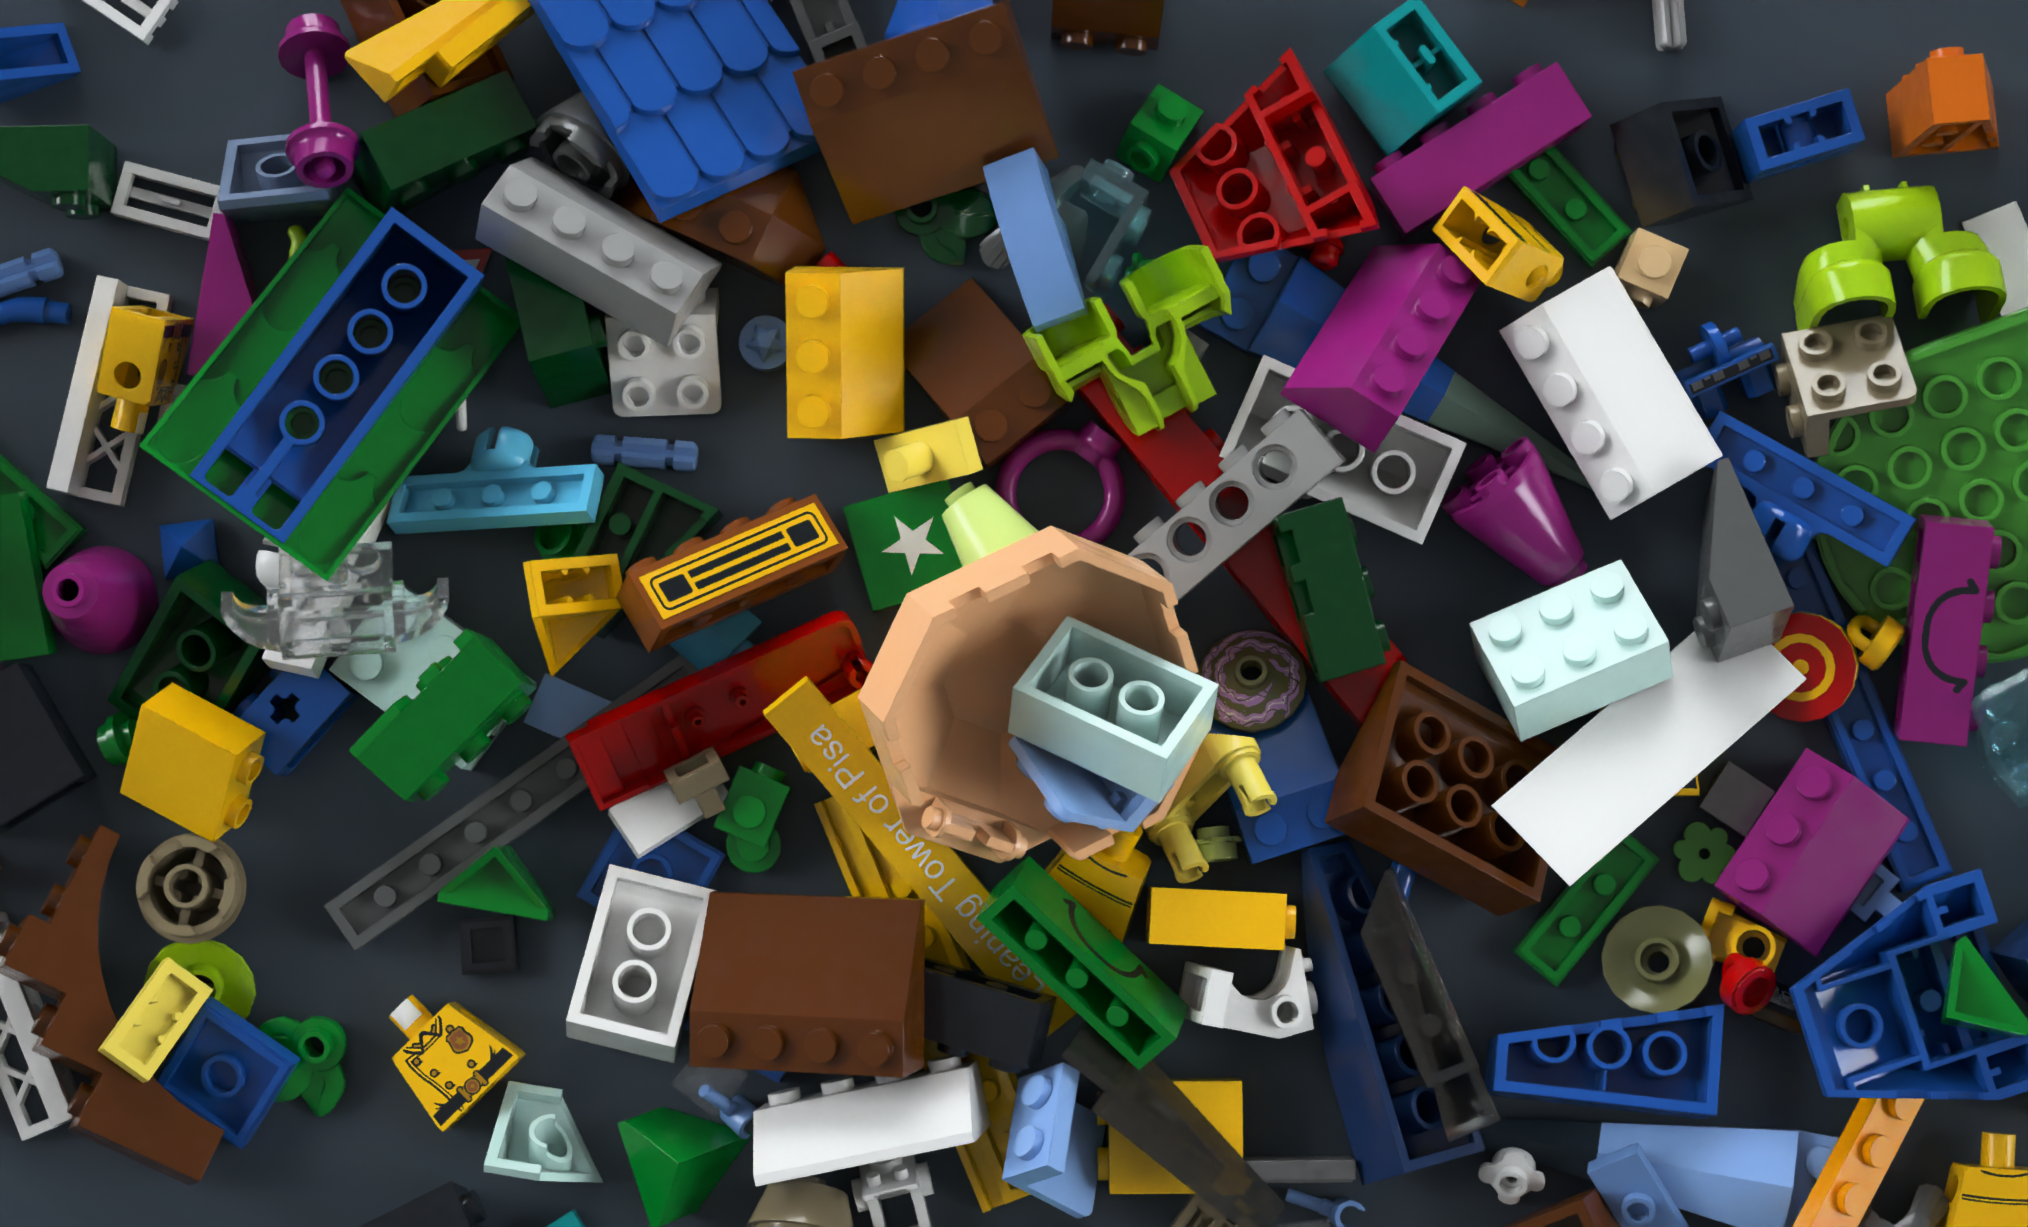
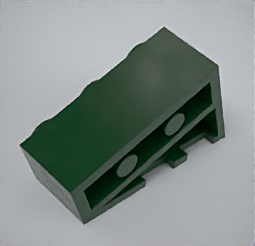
[352,70,538,215]
[505,256,611,409]
[573,462,724,639]
[1269,496,1391,685]

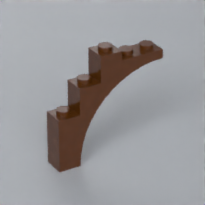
[0,825,224,1186]

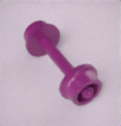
[277,13,361,188]

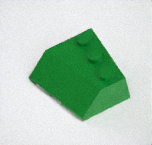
[349,628,537,802]

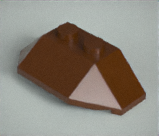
[610,167,826,289]

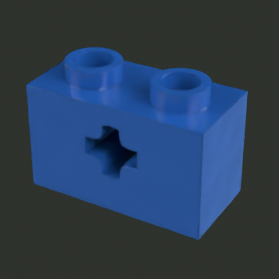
[1731,88,1866,184]
[233,664,360,777]

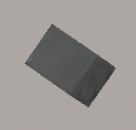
[1693,457,1794,663]

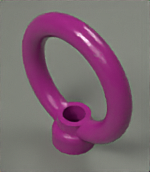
[995,419,1126,545]

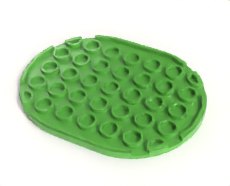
[1815,307,2028,663]

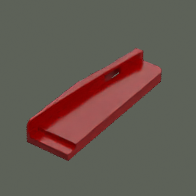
[565,610,873,812]

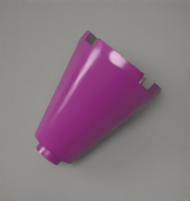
[42,546,159,654]

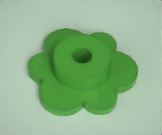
[1672,822,1736,884]

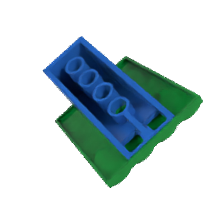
[139,187,521,582]

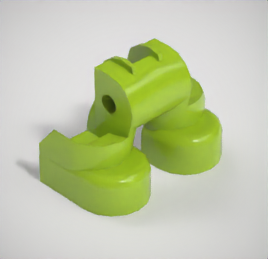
[1793,181,2007,330]
[1022,245,1232,436]

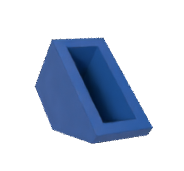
[0,22,81,103]

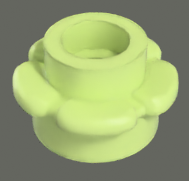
[1195,826,1242,863]

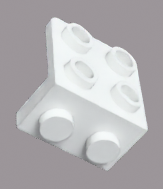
[605,288,722,417]

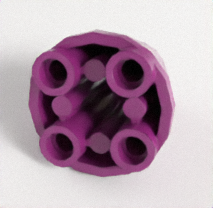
[1440,436,1588,589]

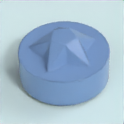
[739,315,786,372]

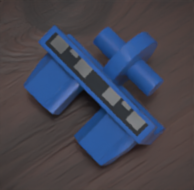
[1675,321,1779,420]

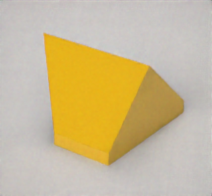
[523,553,623,678]

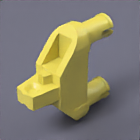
[1144,733,1277,884]

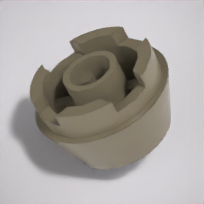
[136,833,247,944]
[746,1176,854,1227]

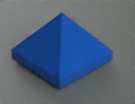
[159,519,220,580]

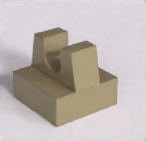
[663,746,730,819]

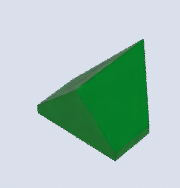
[437,845,555,921]
[1941,935,2028,1038]
[617,1107,753,1227]

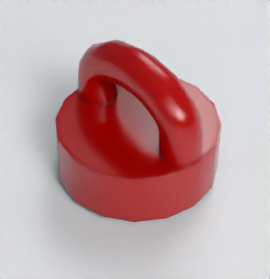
[1719,953,1776,1016]

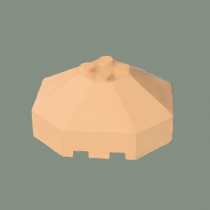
[858,526,1201,863]

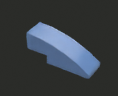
[982,147,1088,332]

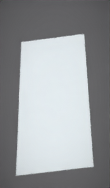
[1491,631,1807,886]

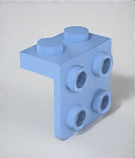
[1008,736,1174,833]
[1002,1062,1105,1219]

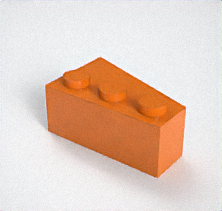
[1886,47,2000,158]

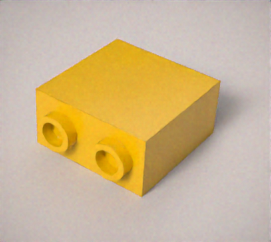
[120,682,266,843]

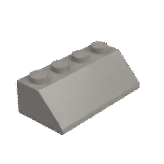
[475,157,722,348]

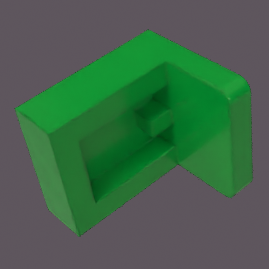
[1115,83,1204,182]
[713,761,793,849]

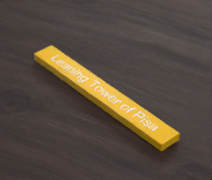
[763,675,1077,1037]

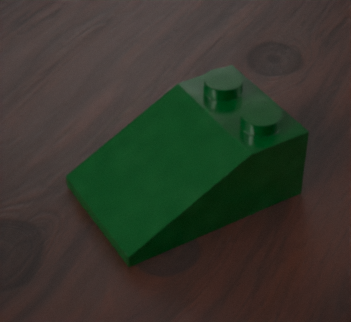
[0,124,117,220]
[107,559,281,720]

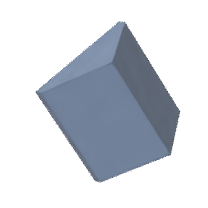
[217,134,342,224]

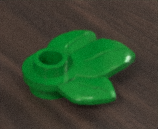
[258,1016,347,1117]

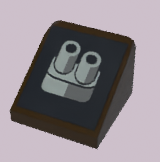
[1748,981,1803,1034]

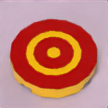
[1770,611,1859,722]

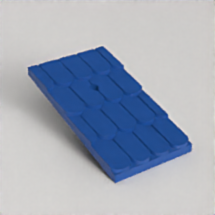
[528,0,821,223]

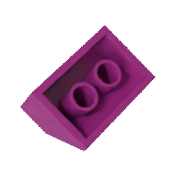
[1714,748,1910,958]

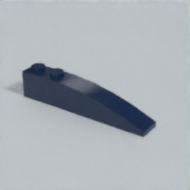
[1301,840,1485,1185]

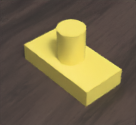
[873,416,983,493]
[97,957,213,1083]

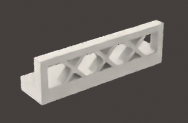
[46,275,174,507]
[0,911,77,1141]

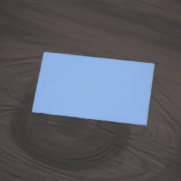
[524,673,612,739]

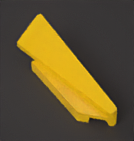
[344,0,535,103]

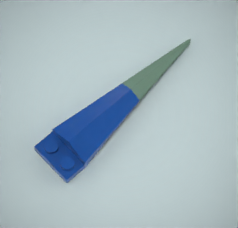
[1196,249,1592,489]

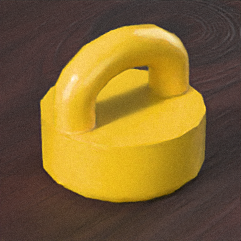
[1847,615,1905,671]

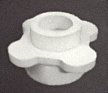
[1478,1147,1546,1205]

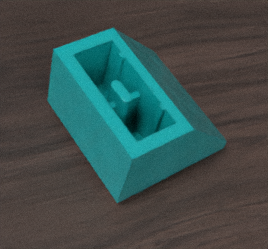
[1323,0,1483,157]

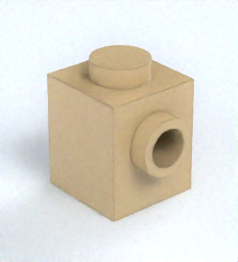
[1614,228,1689,309]

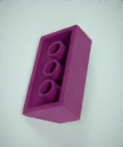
[1280,243,1481,453]

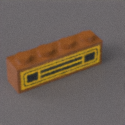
[616,494,848,653]

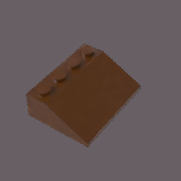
[792,0,1060,225]
[1324,660,1558,916]
[690,891,925,1078]

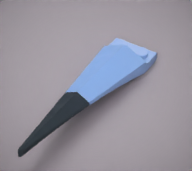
[1476,1117,1839,1227]

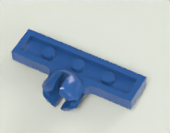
[1706,410,1917,568]

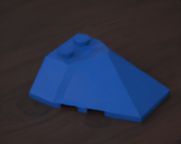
[1789,868,2028,1100]

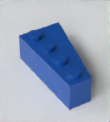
[1483,1004,1725,1119]

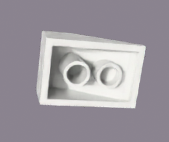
[566,864,717,1063]

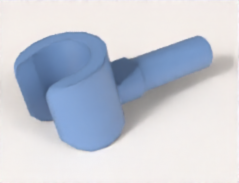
[698,1084,758,1139]
[1285,1188,1365,1227]

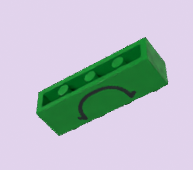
[976,855,1189,1070]

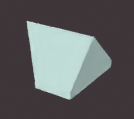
[484,1081,603,1183]

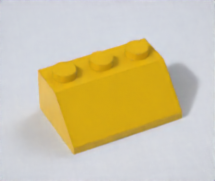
[785,266,905,439]

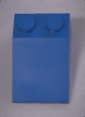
[1209,687,1345,864]

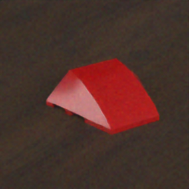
[1169,47,1380,263]

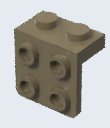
[1773,315,1917,458]

